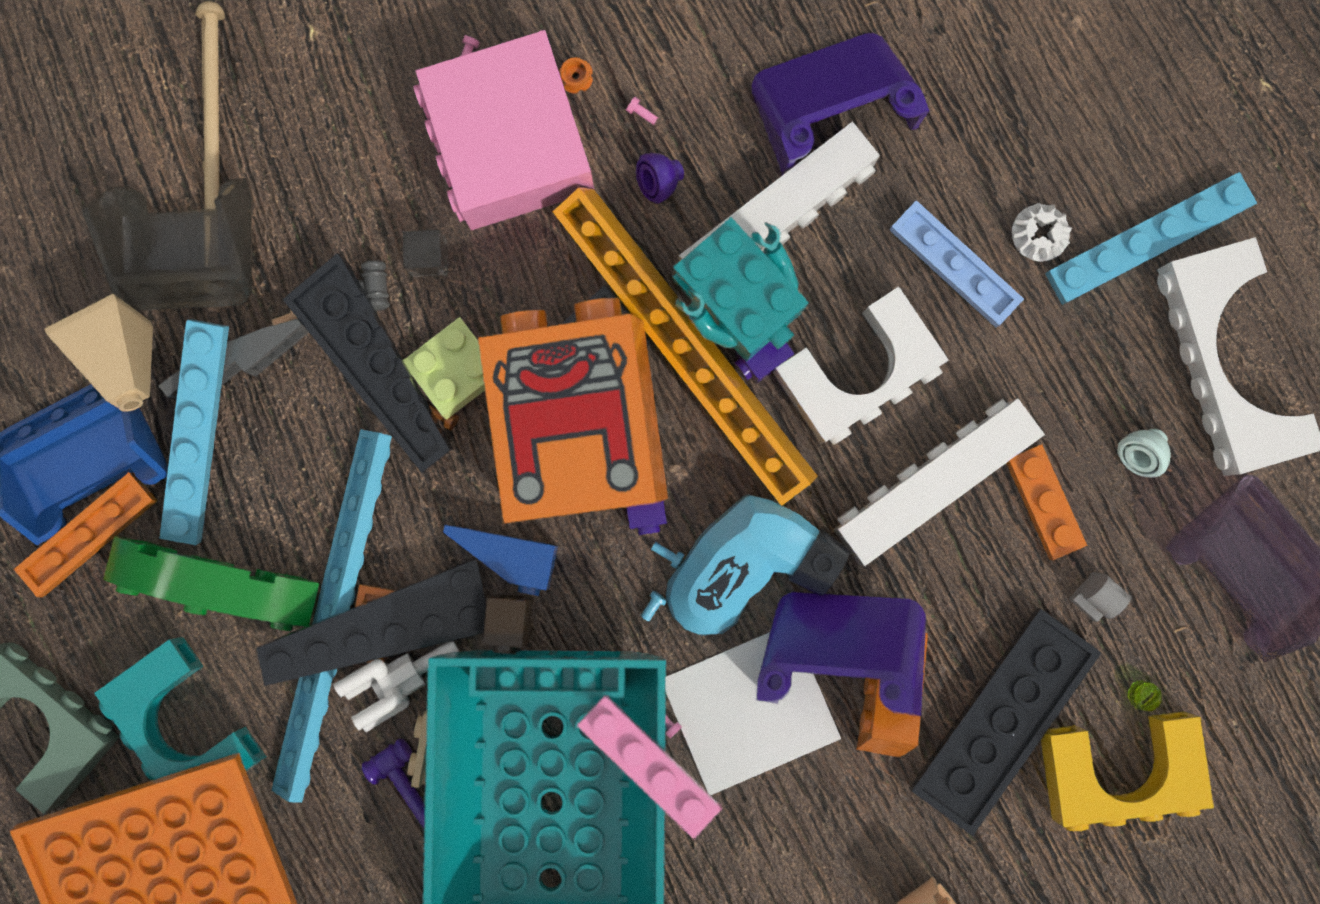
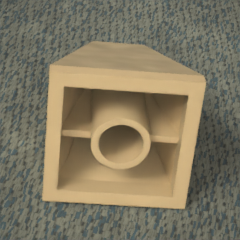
[45,294,153,412]

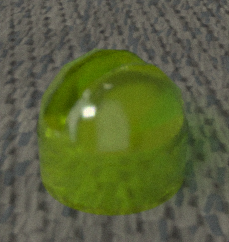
[1128,680,1162,712]

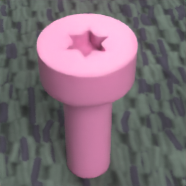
[461,35,480,56]
[626,97,658,125]
[665,714,682,738]

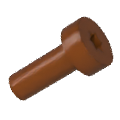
[429,405,459,431]

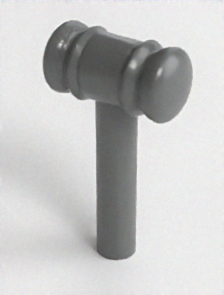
[358,260,390,311]

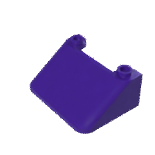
[751,33,929,175]
[756,592,926,716]

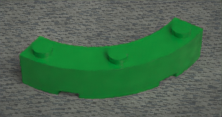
[103,536,319,631]

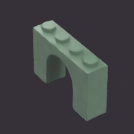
[0,642,120,814]

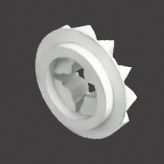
[1012,203,1072,261]

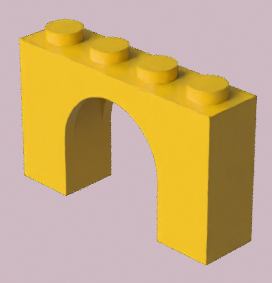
[1041,711,1214,831]

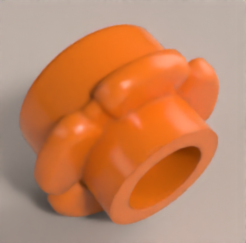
[559,57,593,94]

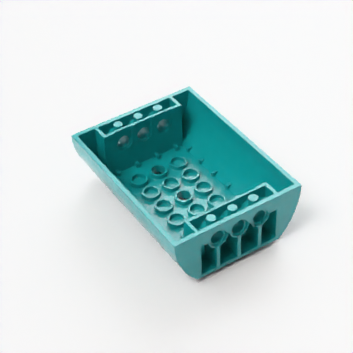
[423,650,666,904]

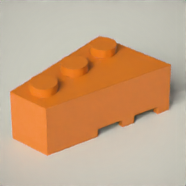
[856,633,928,757]

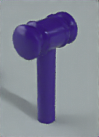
[361,738,425,828]

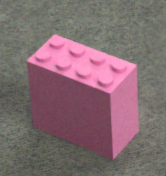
[413,30,594,230]

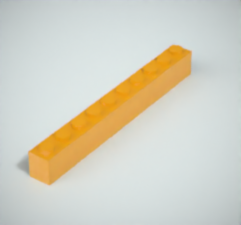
[552,187,818,506]

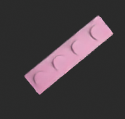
[577,695,722,839]

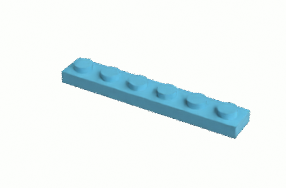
[1045,172,1257,305]
[159,319,229,545]

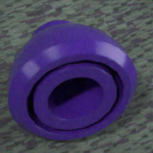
[636,153,684,204]

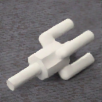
[333,641,459,732]

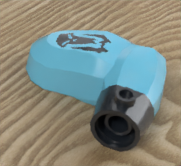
[666,494,850,636]

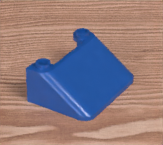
[0,384,168,545]

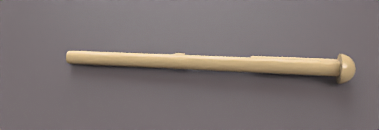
[196,1,225,286]

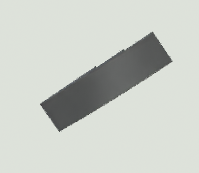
[158,319,309,400]

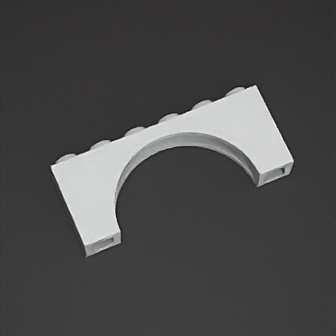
[1157,237,1320,476]

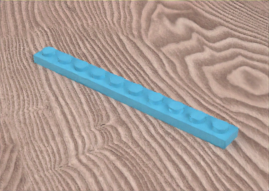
[271,429,392,802]

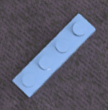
[889,200,1024,328]

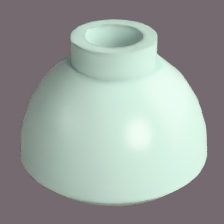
[1117,429,1171,478]

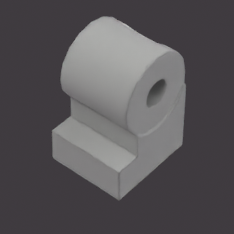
[1069,572,1131,622]

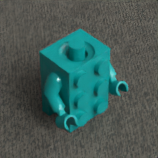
[672,217,809,362]

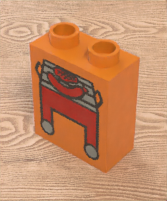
[478,298,668,523]

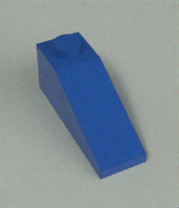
[443,525,558,596]

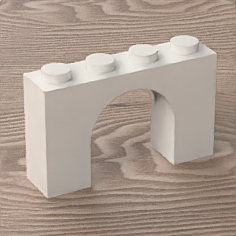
[772,287,948,445]

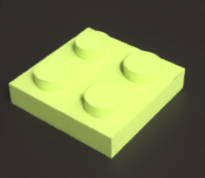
[403,317,485,420]

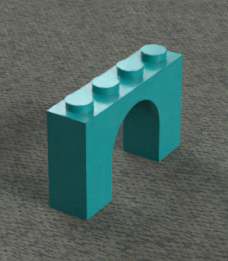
[94,637,267,780]

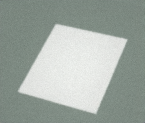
[666,632,841,795]

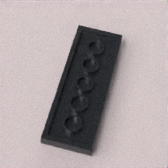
[909,608,1102,836]

